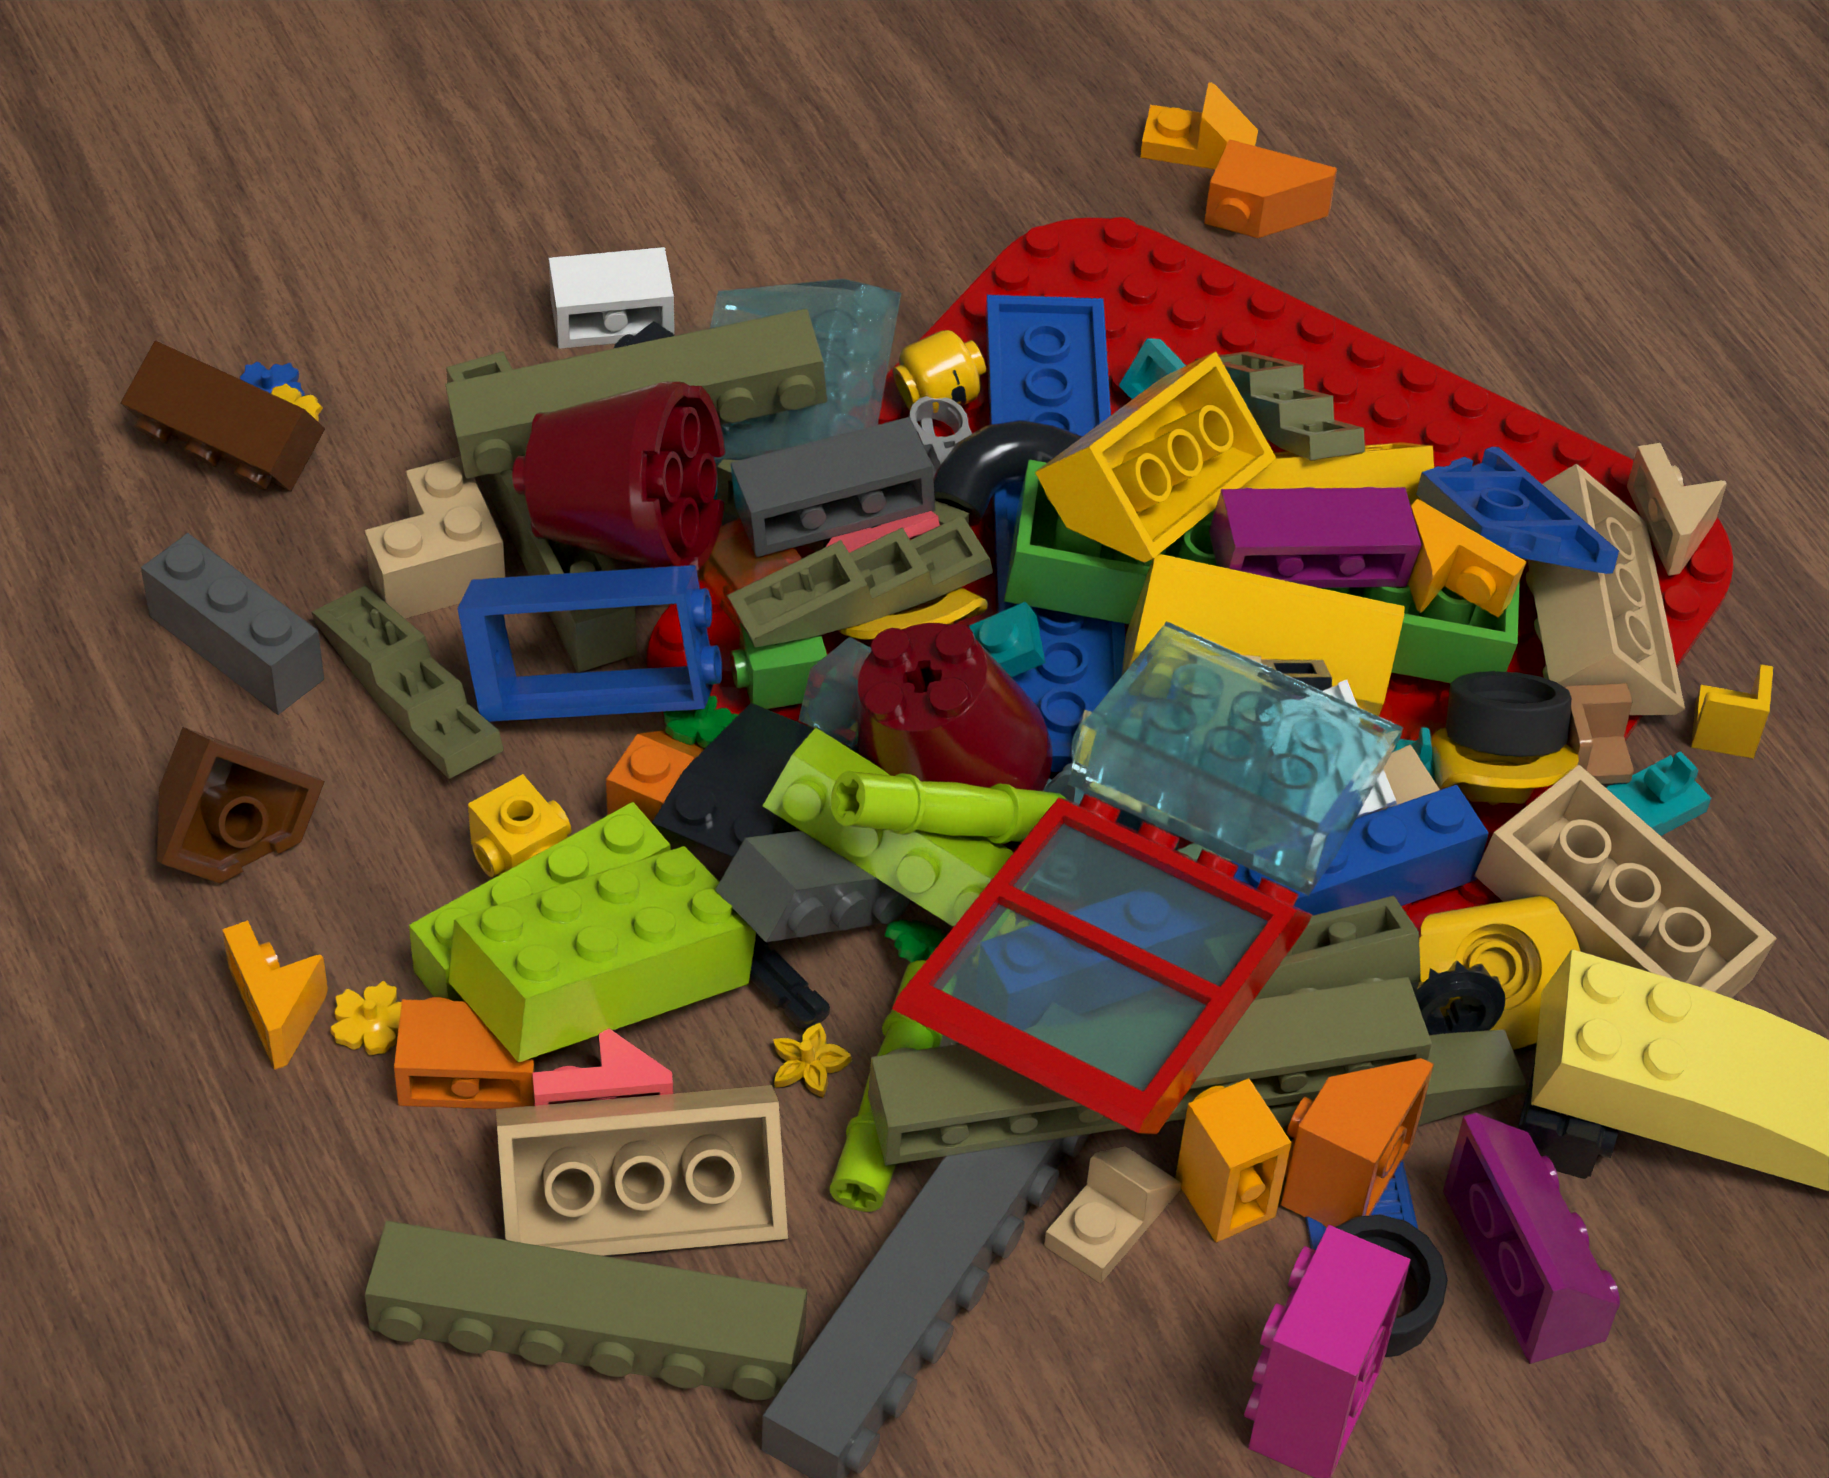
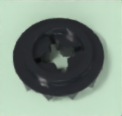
[1411,961,1505,1036]

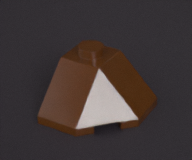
[157,727,325,883]

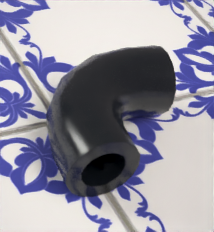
[933,420,1083,527]

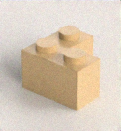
[364,456,505,618]

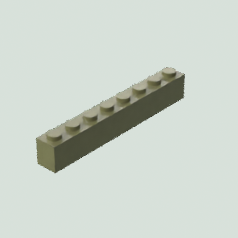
[868,977,1432,1165]

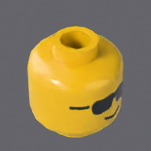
[893,330,986,413]

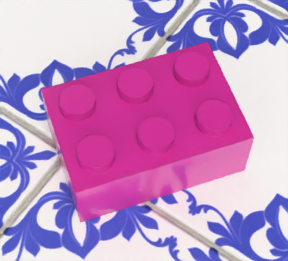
[1244,1225,1411,1478]

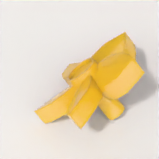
[773,1023,852,1098]

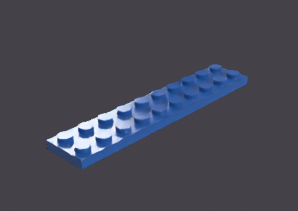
[985,295,1131,772]

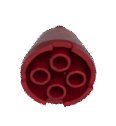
[512,381,725,570]
[858,623,1052,791]

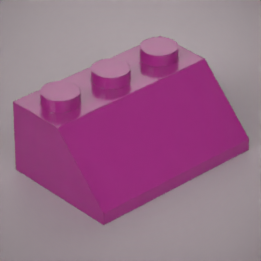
[1443,1113,1620,1364]

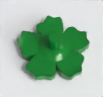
[663,696,739,748]
[884,920,947,963]

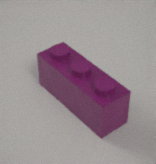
[1209,487,1421,588]

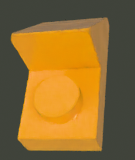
[1140,82,1258,169]
[1408,499,1526,618]
[222,920,328,1070]

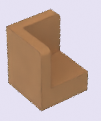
[1565,683,1634,784]

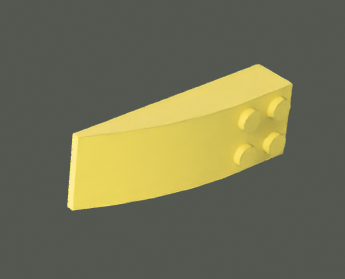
[1531,949,1829,1191]

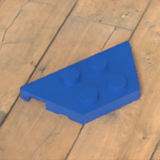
[1416,447,1619,574]

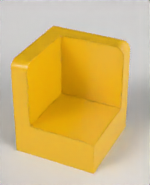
[1691,664,1773,759]

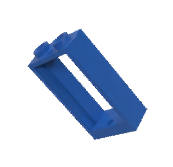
[457,565,722,722]

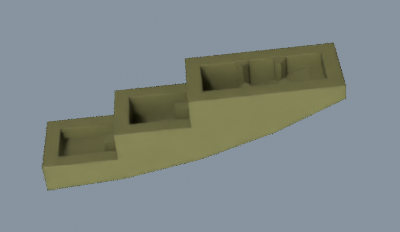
[1195,352,1365,460]
[727,515,993,647]
[312,585,504,779]
[1268,1029,1527,1138]

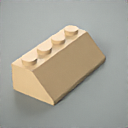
[1526,464,1685,715]
[496,1085,788,1256]

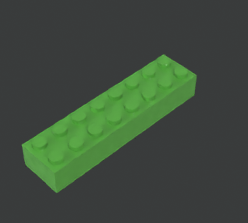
[1004,460,1519,683]

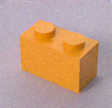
[1175,1078,1292,1243]

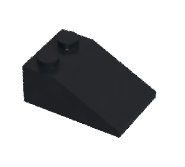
[652,703,858,882]

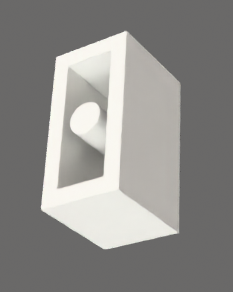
[549,247,674,349]

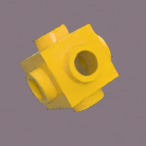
[468,774,572,877]

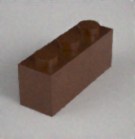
[120,340,325,492]

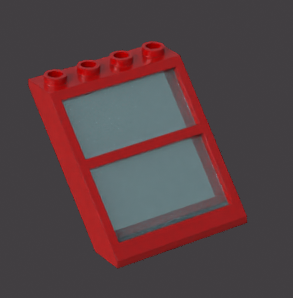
[892,793,1312,1134]

